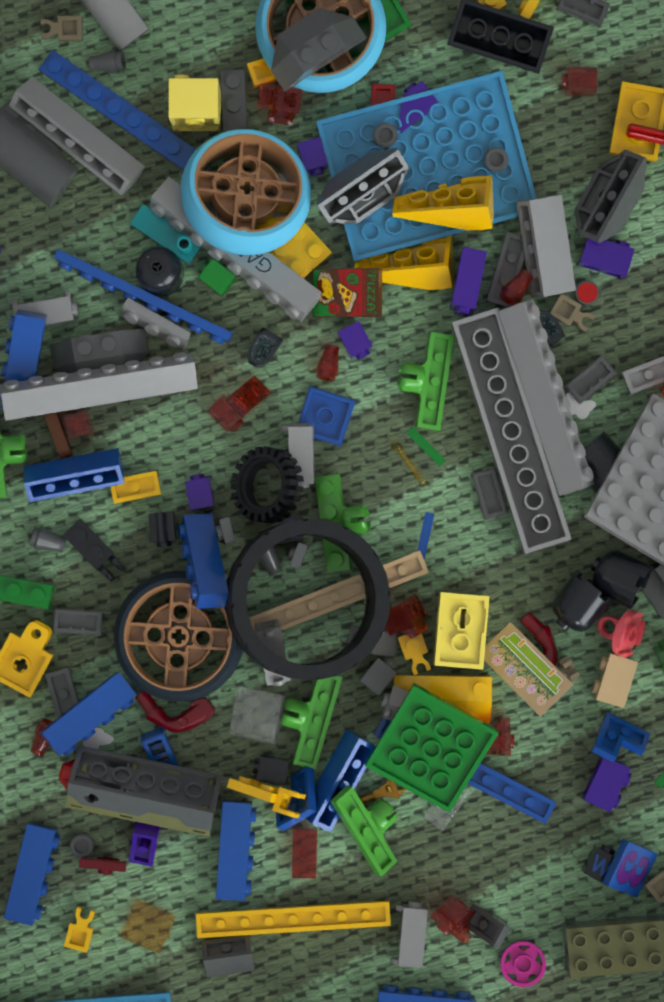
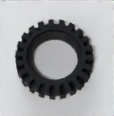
[231,446,304,524]

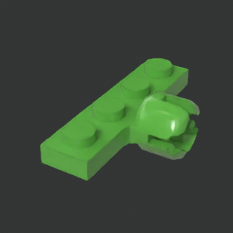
[397,332,454,431]
[0,429,27,498]
[314,474,371,573]
[280,675,343,770]
[331,785,397,877]

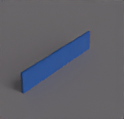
[417,512,434,560]

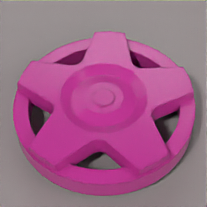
[500,941,546,987]

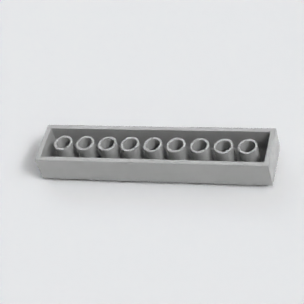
[451,308,571,554]

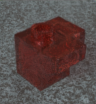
[257,84,303,126]
[385,594,428,639]
[486,716,514,756]
[430,895,475,943]

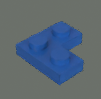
[591,712,650,762]
[276,766,316,831]

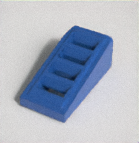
[141,727,179,766]

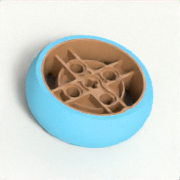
[255,0,386,93]
[180,129,311,255]

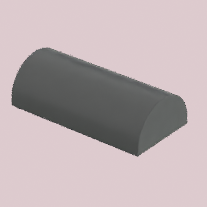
[0,109,79,208]

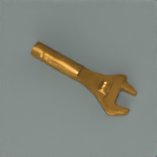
[358,779,407,805]

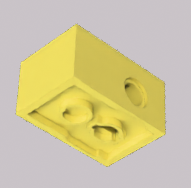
[169,75,222,131]
[433,592,490,670]

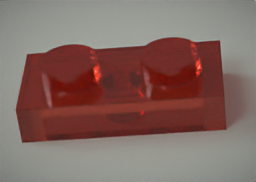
[226,375,271,418]
[292,828,317,879]

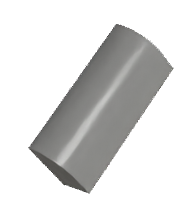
[82,0,150,51]
[516,195,576,298]

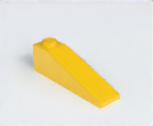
[392,175,494,231]
[354,235,455,290]
[394,675,492,724]

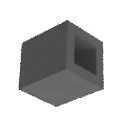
[360,657,397,696]

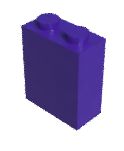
[449,247,487,317]

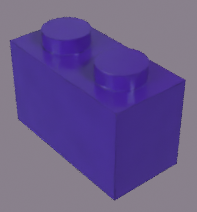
[578,238,635,279]
[581,756,632,812]

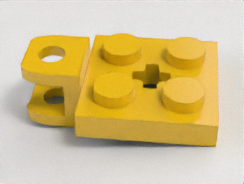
[0,620,54,698]
[227,776,306,818]

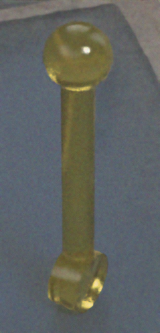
[393,442,426,486]

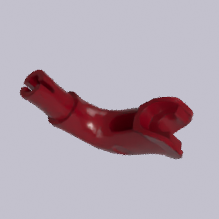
[520,611,558,666]
[135,691,215,733]

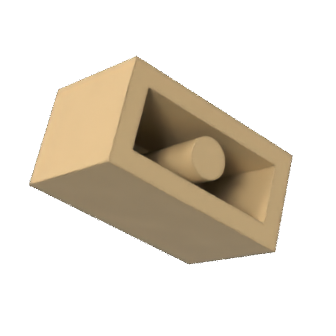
[591,653,638,708]

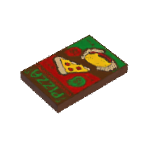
[312,268,382,318]

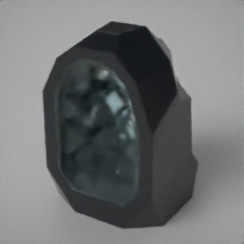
[539,309,565,347]
[247,327,283,367]

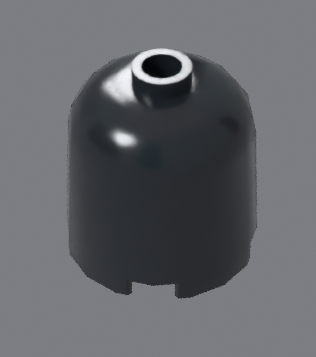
[135,246,185,297]
[591,550,653,609]
[552,570,614,632]

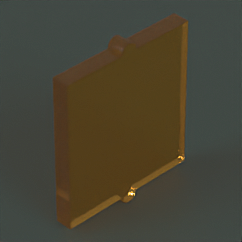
[121,900,176,954]

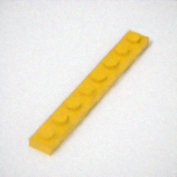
[196,900,391,938]

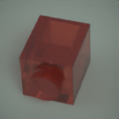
[561,67,597,96]
[207,394,245,433]
[63,410,95,441]

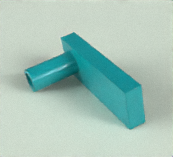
[130,204,202,265]

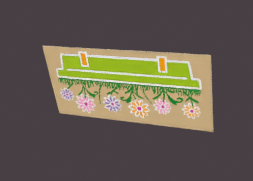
[484,622,574,717]

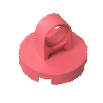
[598,609,646,658]

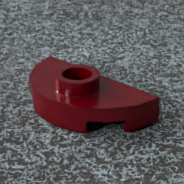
[79,857,127,874]

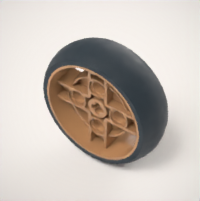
[114,571,243,702]

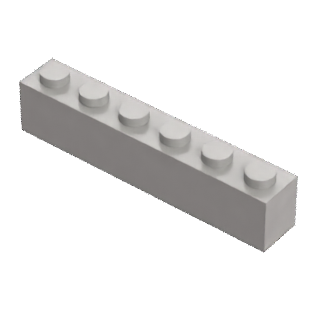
[9,77,145,196]

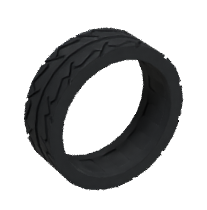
[225,519,390,680]

